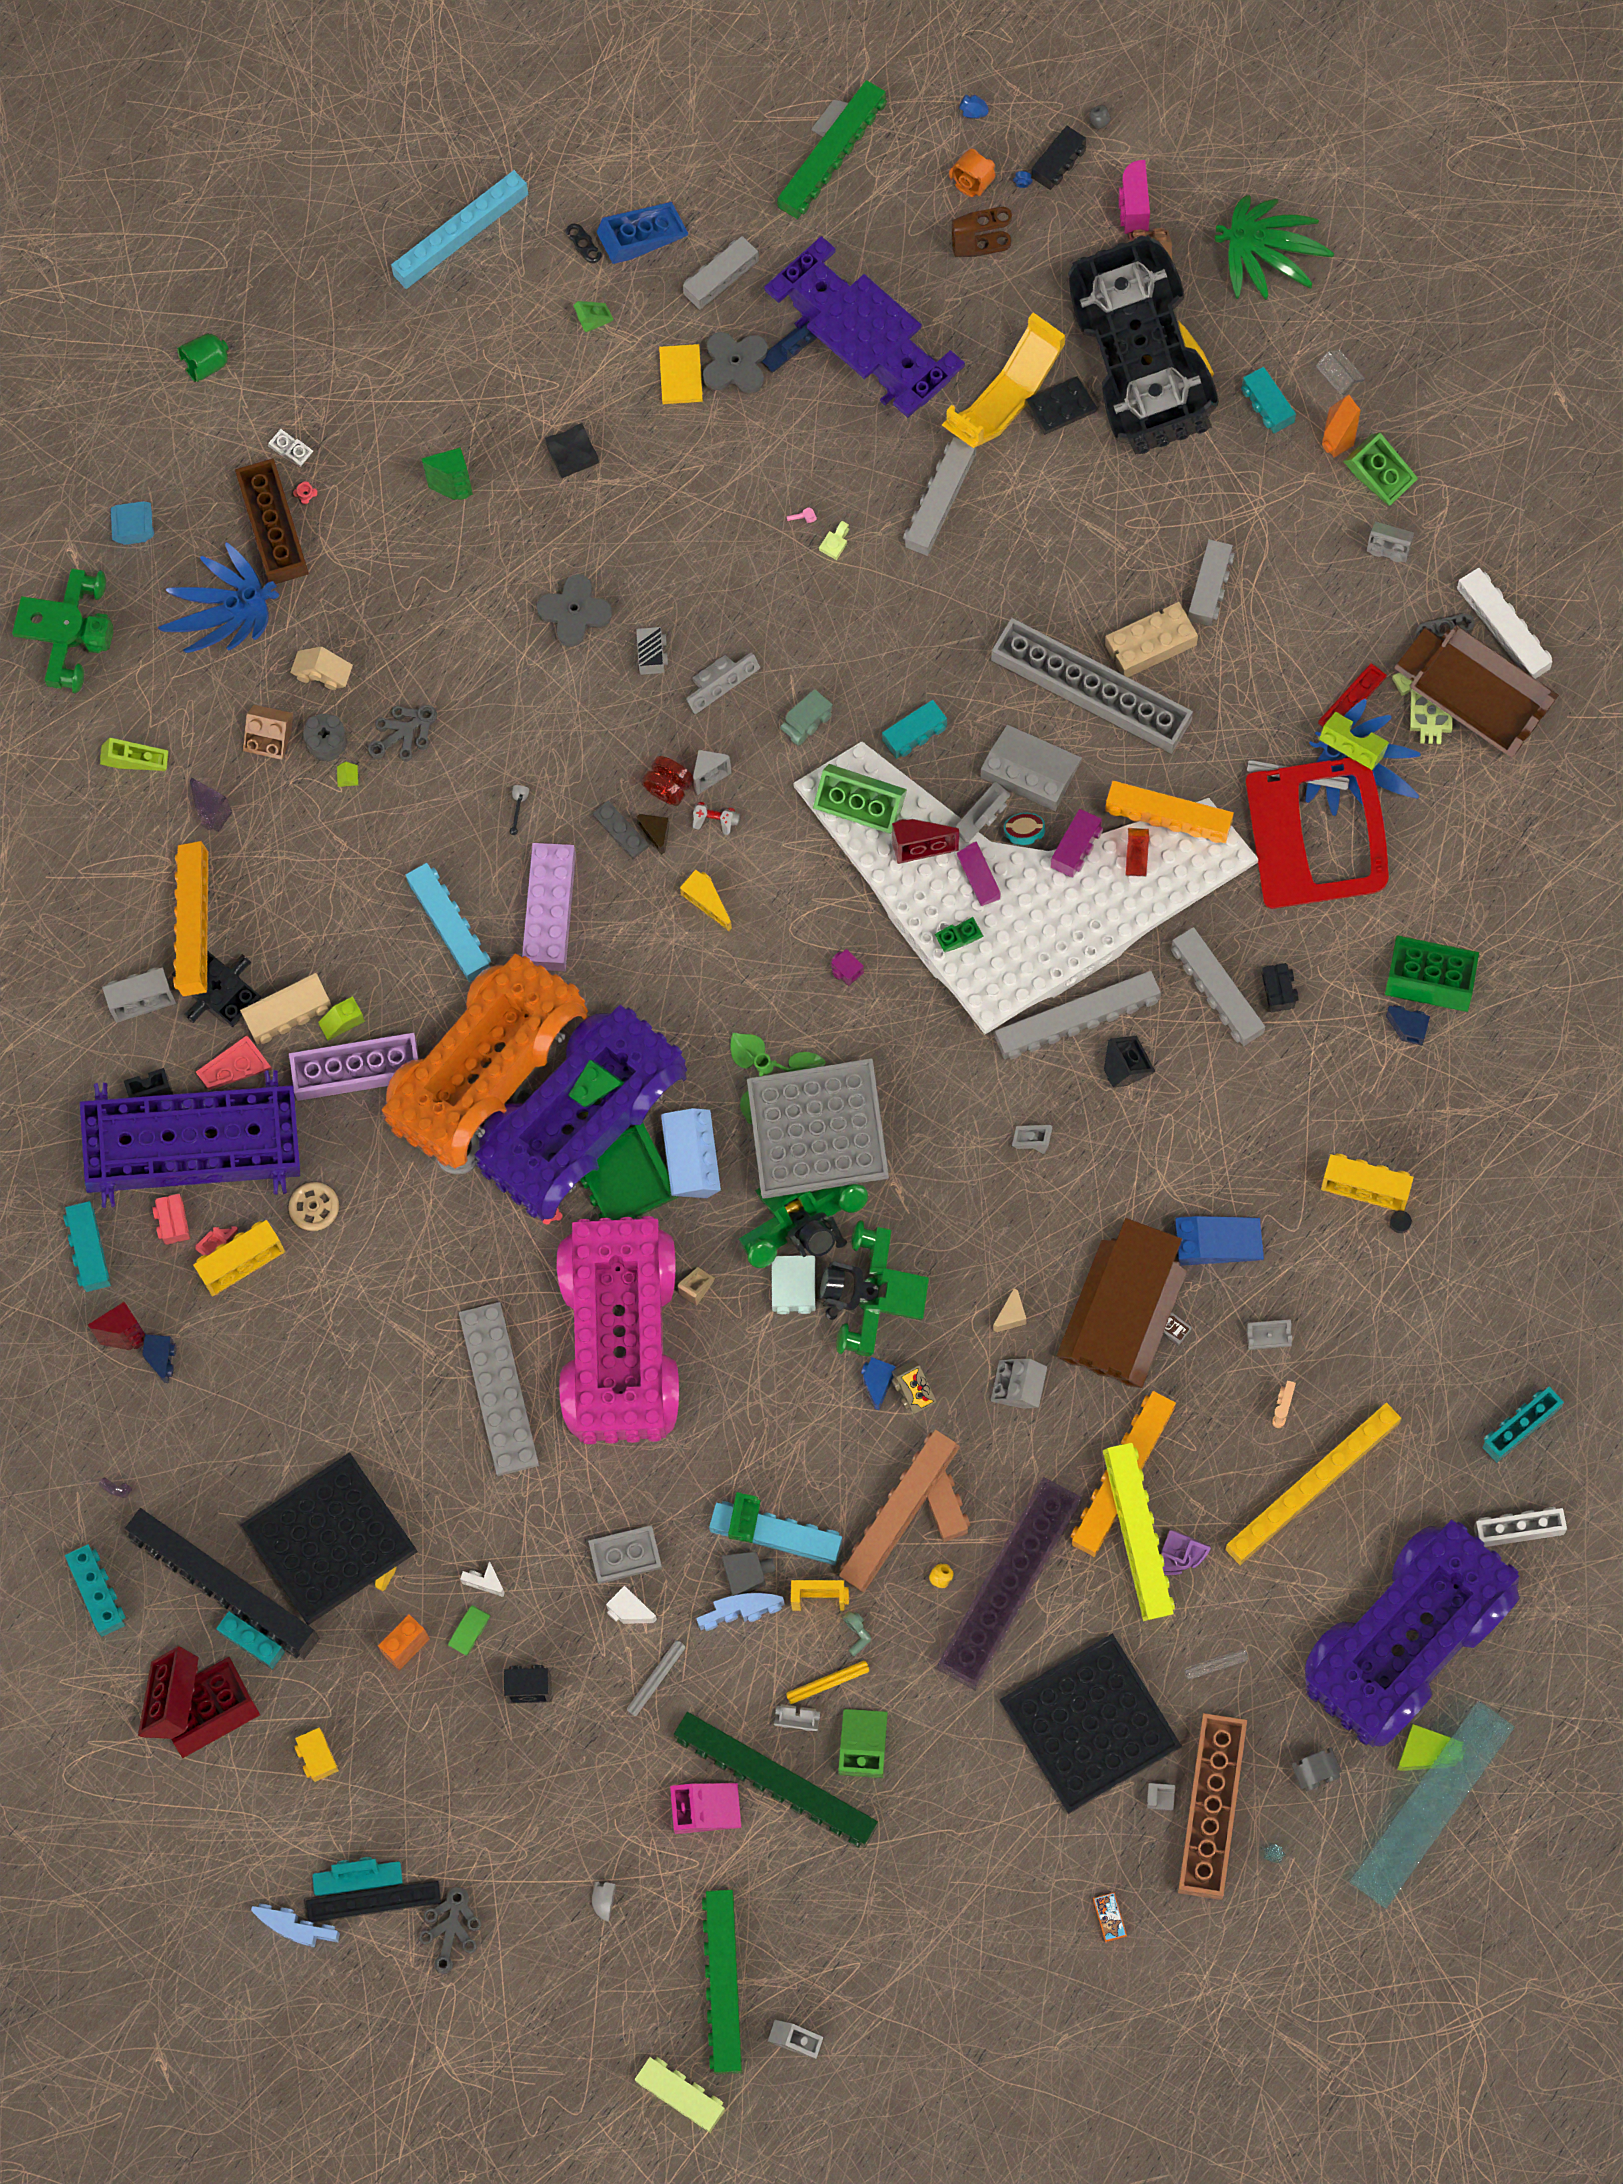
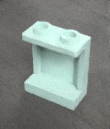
[772,1256,816,1314]

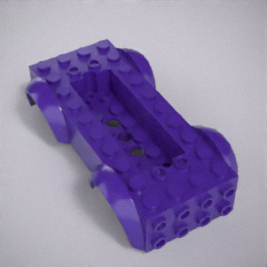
[474,1004,687,1221]
[1305,1519,1520,1747]

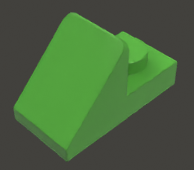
[573,301,614,332]

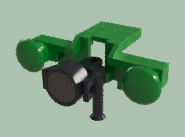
[739,1184,868,1268]
[819,1220,929,1357]

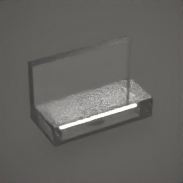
[1316,350,1365,395]

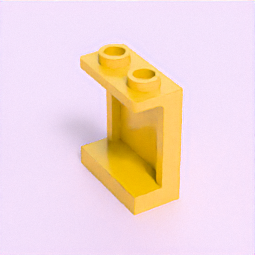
[791,1580,849,1611]

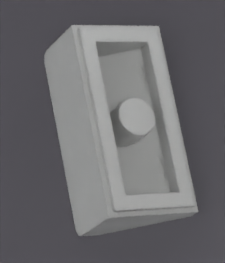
[811,100,848,137]

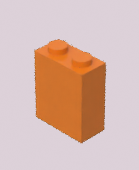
[378,1614,430,1671]

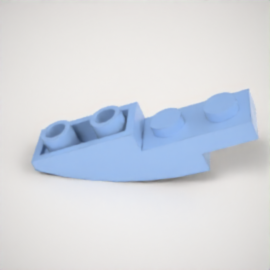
[696,1593,785,1631]
[251,1904,340,1947]

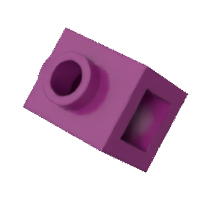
[831,949,864,986]

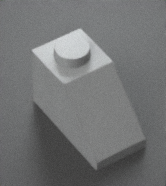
[768,2020,823,2059]

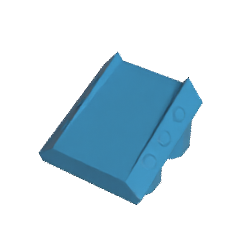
[111,501,154,545]

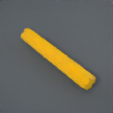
[786,1660,869,1704]

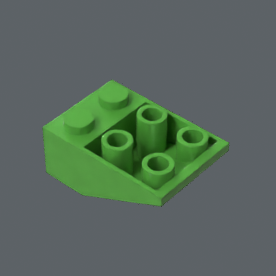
[839,1709,888,1778]

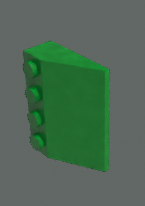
[1385,935,1479,1012]

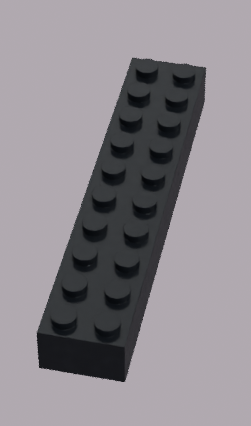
[124,1508,320,1660]

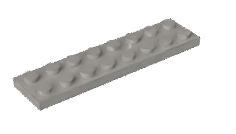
[459,1302,539,1476]

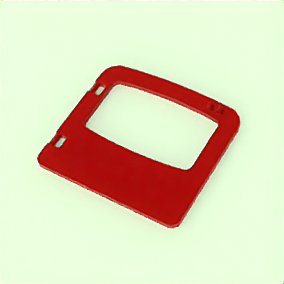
[1246,757,1389,909]

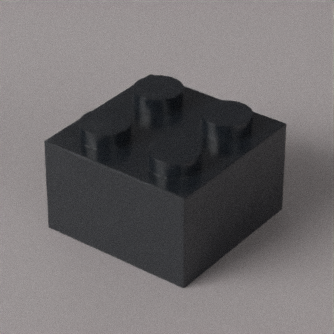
[504,1665,552,1704]

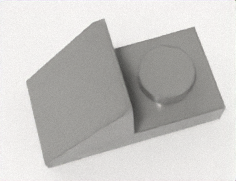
[1012,1125,1053,1154]

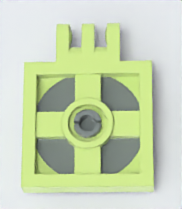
[1410,689,1452,744]

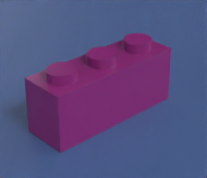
[1050,809,1103,878]

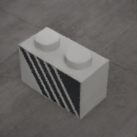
[636,627,668,675]

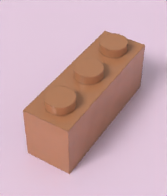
[926,1471,971,1542]

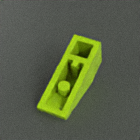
[100,738,168,771]

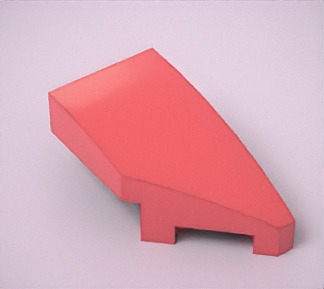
[196,1226,238,1256]

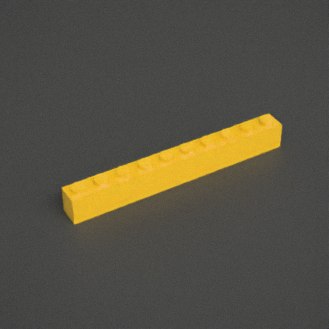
[1225,1402,1401,1566]

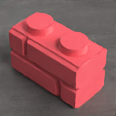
[152,1194,190,1245]

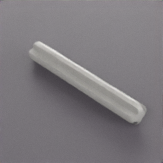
[627,1640,685,1716]

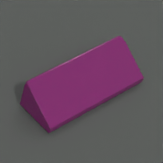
[957,841,1001,906]

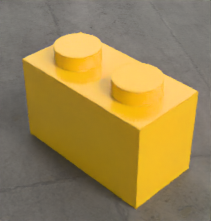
[294,1727,339,1782]

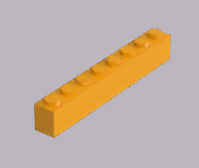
[173,841,208,997]
[1070,1391,1176,1557]

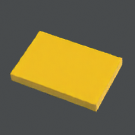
[659,344,703,404]

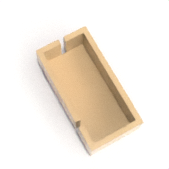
[1105,602,1198,677]

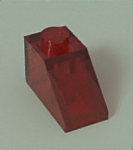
[1125,828,1149,877]

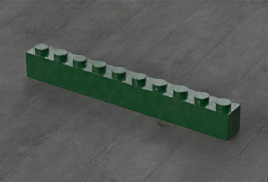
[674,1712,879,1848]

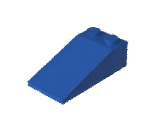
[596,202,688,264]
[1174,1216,1264,1266]

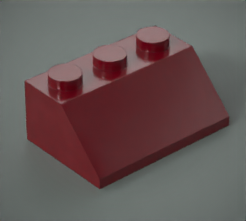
[88,1302,145,1350]

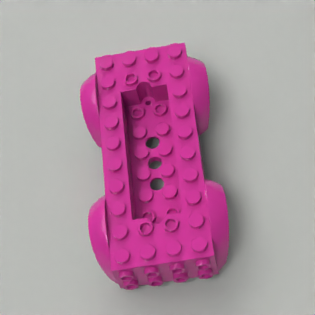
[557,1216,679,1444]

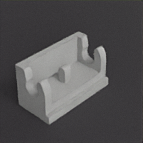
[1246,1320,1292,1350]

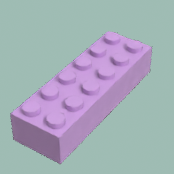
[522,843,576,971]
[289,1033,419,1101]

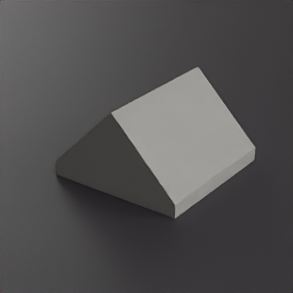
[693,750,732,795]

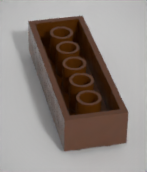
[235,458,309,584]

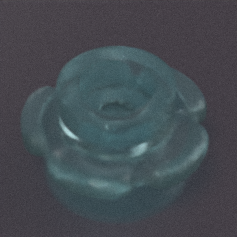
[1264,1845,1286,1863]

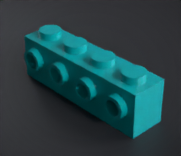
[1482,1386,1564,1463]
[65,1544,126,1637]

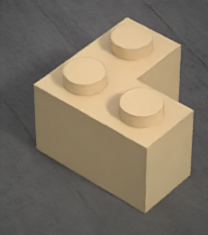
[290,647,353,690]

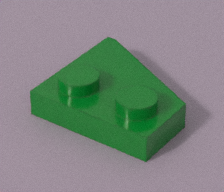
[568,1060,624,1107]

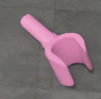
[787,508,817,523]

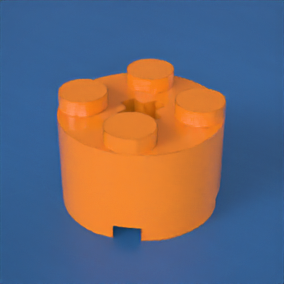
[949,148,995,197]

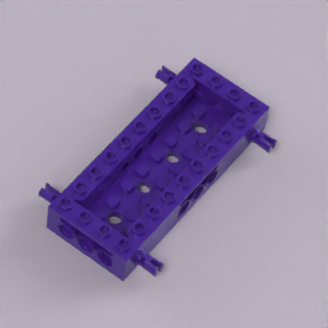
[80,1070,300,1208]

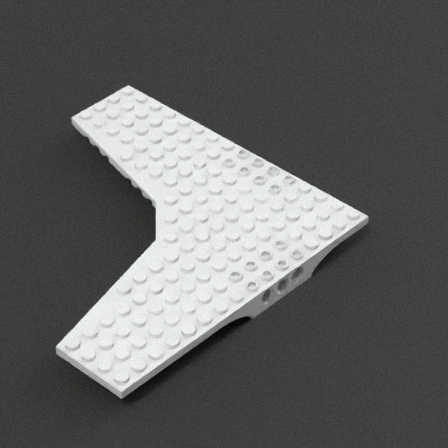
[794,742,1258,1034]

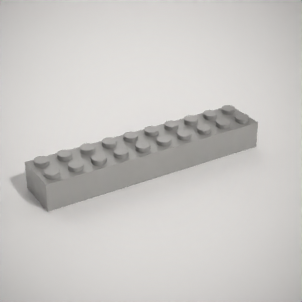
[991,618,1193,754]

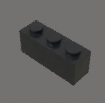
[1031,125,1087,190]

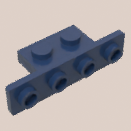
[761,321,817,373]

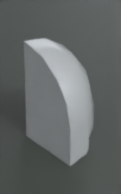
[592,1882,616,1922]

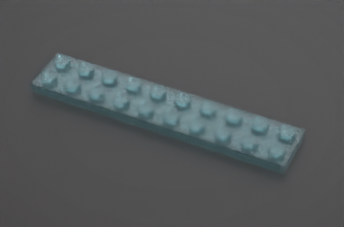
[1349,1700,1515,1909]

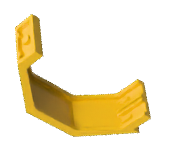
[942,312,1065,448]

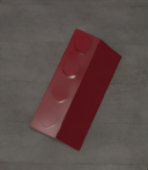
[138,1646,199,1739]

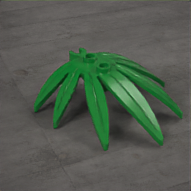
[1215,195,1334,300]

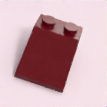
[892,819,959,864]

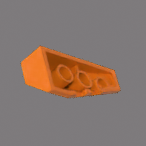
[1322,395,1361,457]

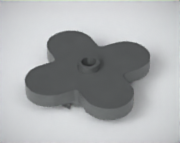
[703,332,768,393]
[537,574,612,647]

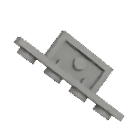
[686,653,760,714]
[955,782,1010,843]

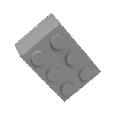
[102,967,176,1023]

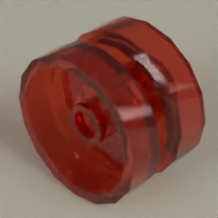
[641,756,694,806]

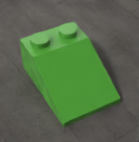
[1343,433,1418,506]

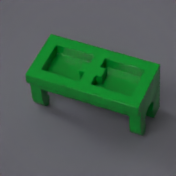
[728,1492,761,1543]

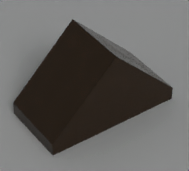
[636,814,670,855]

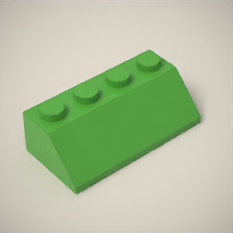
[813,764,907,834]

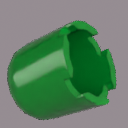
[177,333,229,382]

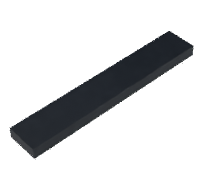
[306,1881,442,1923]

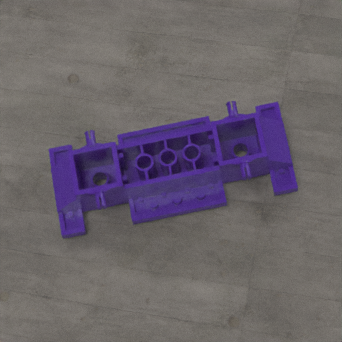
[764,236,965,418]

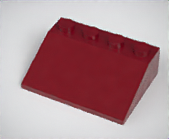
[171,1656,260,1758]

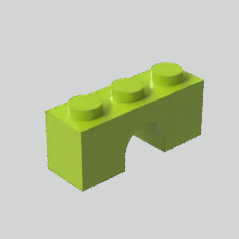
[1319,712,1389,770]

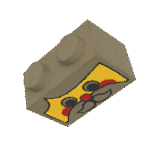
[891,1360,937,1414]

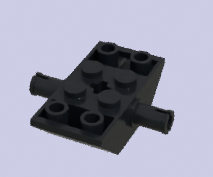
[172,950,262,1028]

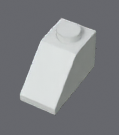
[606,1586,657,1624]

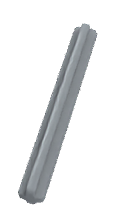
[1247,760,1349,790]

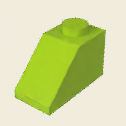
[318,996,365,1041]

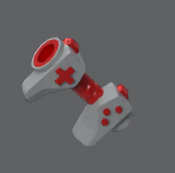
[693,802,740,835]

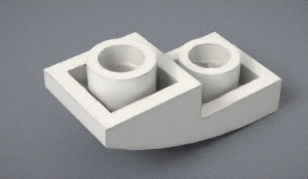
[268,429,313,467]

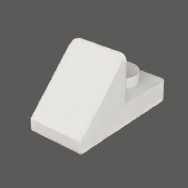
[460,1562,504,1597]

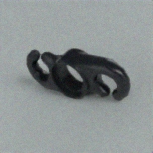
[565,223,602,264]

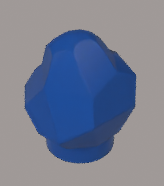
[959,94,989,119]

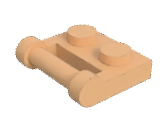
[1272,1381,1296,1428]

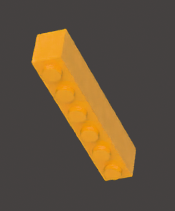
[1105,781,1234,843]

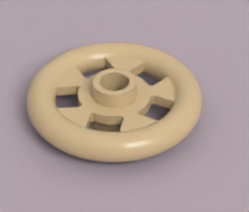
[288,1182,339,1231]

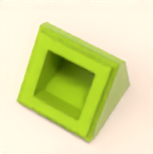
[337,761,359,787]

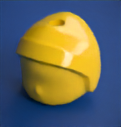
[929,1564,954,1588]

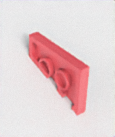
[196,1036,272,1090]

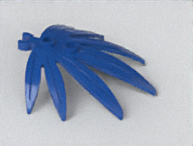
[158,542,279,653]
[1306,699,1421,821]

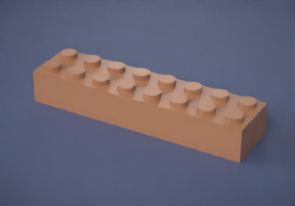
[1178,1713,1247,1900]

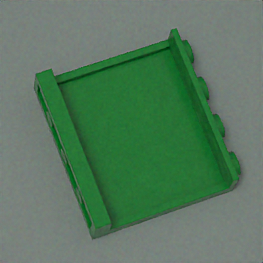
[581,1123,679,1221]

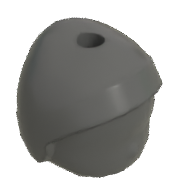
[1089,105,1111,129]

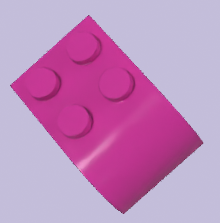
[1118,160,1150,234]

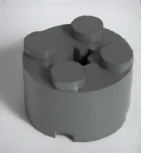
[303,714,347,761]
[1291,1747,1342,1792]

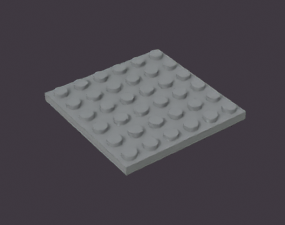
[747,1059,889,1199]

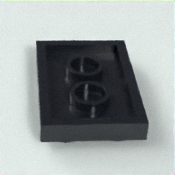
[1024,376,1097,435]

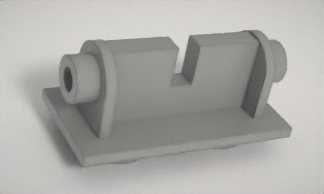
[774,1704,820,1731]

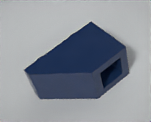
[1386,1005,1430,1046]
[142,1334,176,1383]

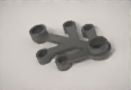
[368,705,437,762]
[419,1887,482,1975]

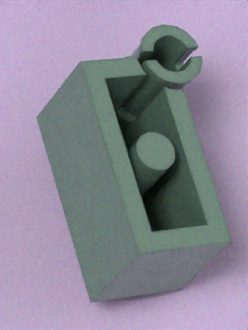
[780,689,833,746]

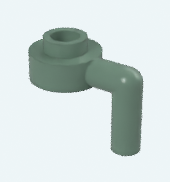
[842,1611,871,1657]

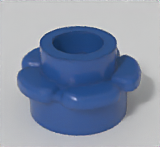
[1013,171,1033,188]

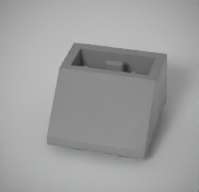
[1367,522,1414,563]
[991,1359,1047,1409]

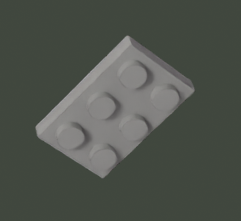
[588,1525,662,1584]

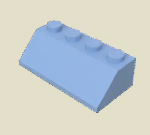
[661,1108,721,1198]

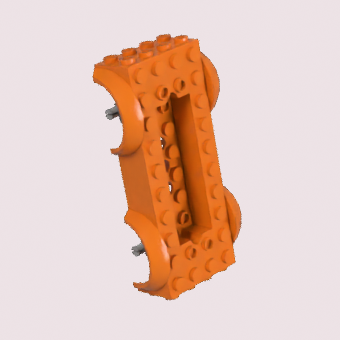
[382,953,588,1169]

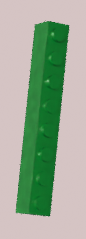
[777,80,887,220]
[702,1890,742,2075]

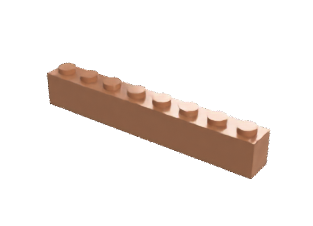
[839,1429,960,1592]

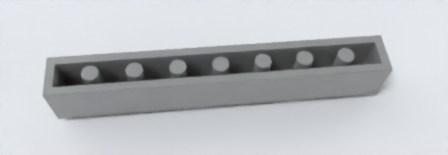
[995,971,1161,1060]

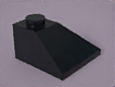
[1104,1036,1156,1088]

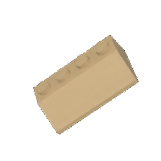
[240,973,332,1045]

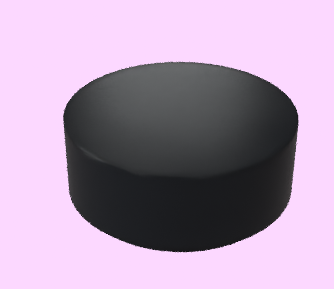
[1390,1211,1412,1233]

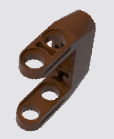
[952,207,1012,257]

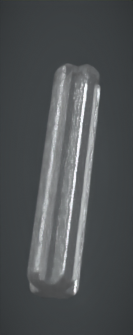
[1184,1649,1248,1680]

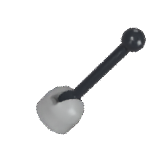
[510,785,529,835]

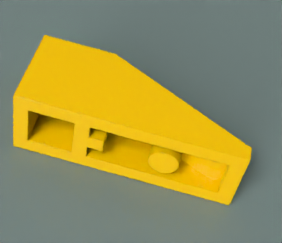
[680,869,732,931]

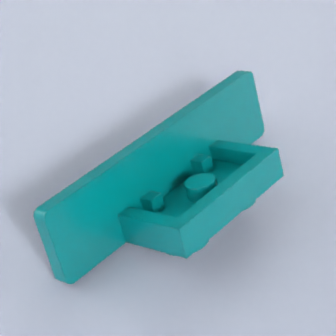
[312,1857,403,1896]

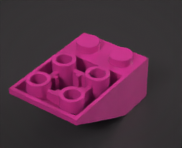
[670,1783,741,1834]

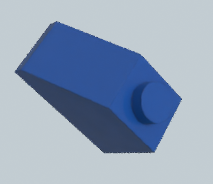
[861,1357,896,1410]

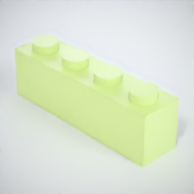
[635,2057,725,2133]

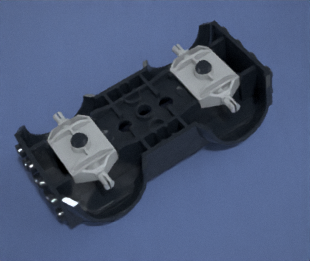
[1068,235,1219,455]

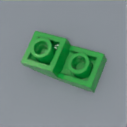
[935,917,984,953]

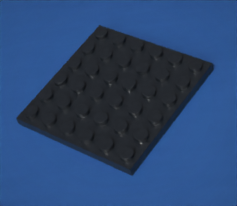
[241,1452,418,1625]
[999,1633,1182,1815]

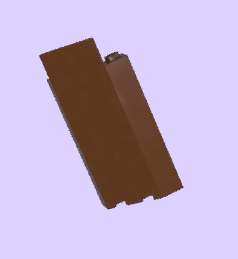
[1394,625,1559,758]
[1056,1218,1187,1388]

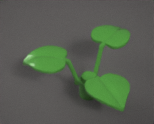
[731,1033,826,1124]

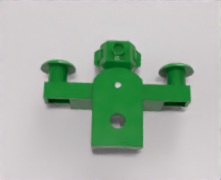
[12,568,114,694]

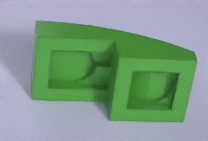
[448,1605,491,1656]

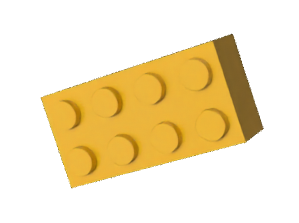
[1321,1153,1414,1211]
[193,1220,285,1297]

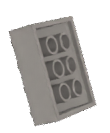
[981,725,1082,812]

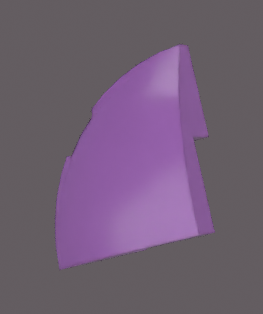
[1160,1529,1211,1575]

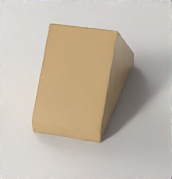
[678,1267,715,1306]
[993,1289,1026,1332]

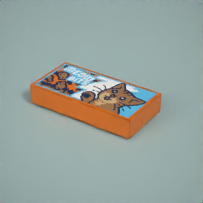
[1093,1892,1127,1943]

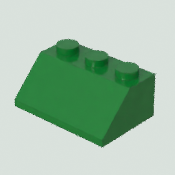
[421,447,473,500]

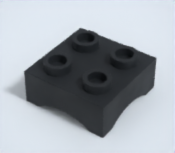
[545,423,599,478]

